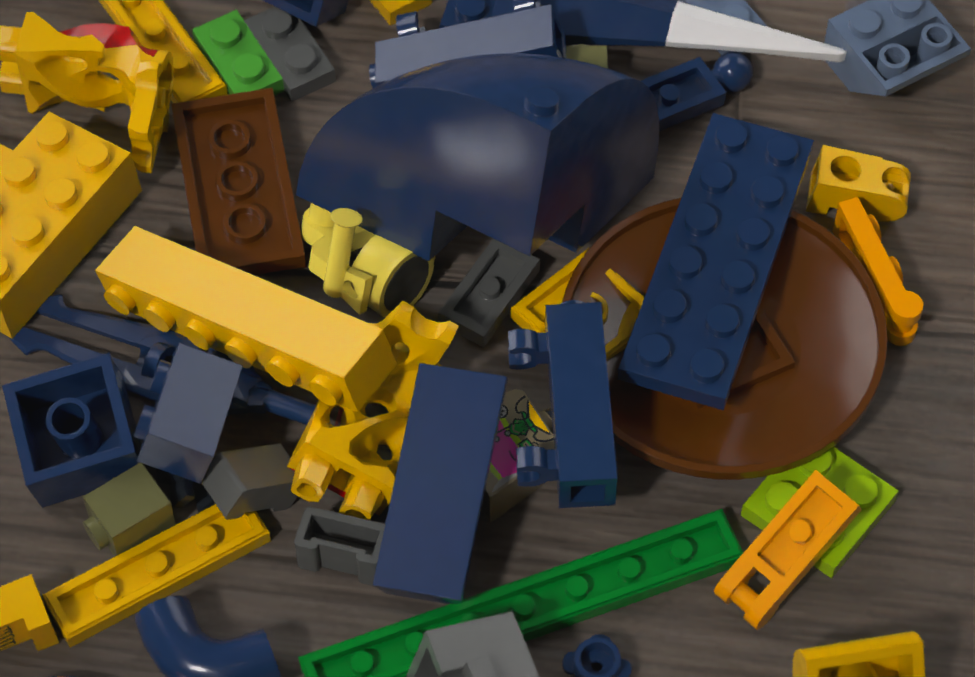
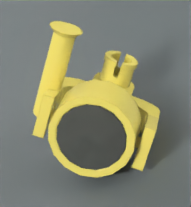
[301,203,436,318]

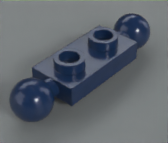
[641,52,753,132]

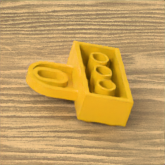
[0,111,142,339]

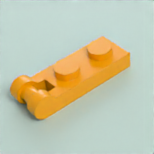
[832,197,924,346]
[714,470,862,630]

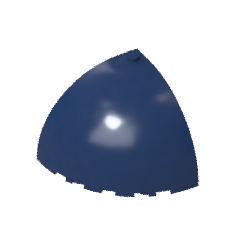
[296,53,659,261]

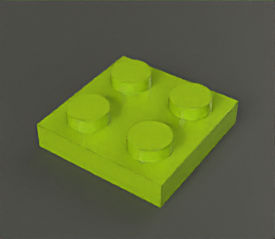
[741,447,899,579]

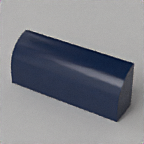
[373,363,508,604]

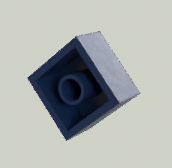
[2,353,148,508]

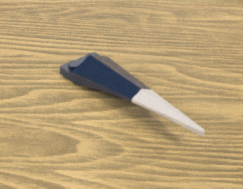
[440,0,847,62]

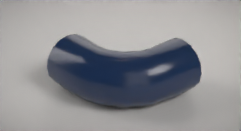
[135,596,281,677]

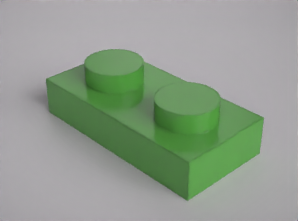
[192,10,284,95]

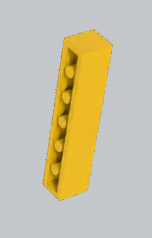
[95,226,397,413]

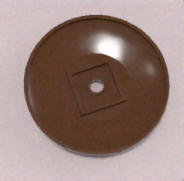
[562,198,887,480]

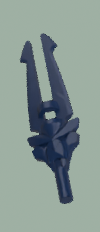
[8,295,316,425]

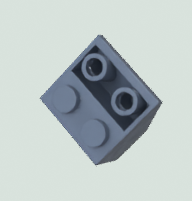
[824,0,971,97]

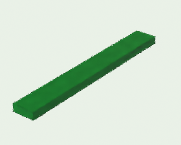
[298,509,743,677]

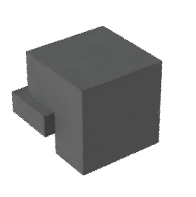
[407,612,539,677]

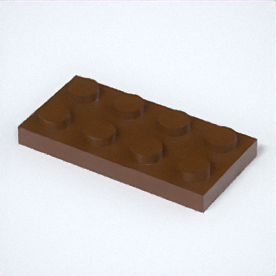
[171,88,306,276]

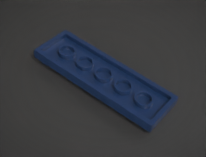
[618,113,814,410]

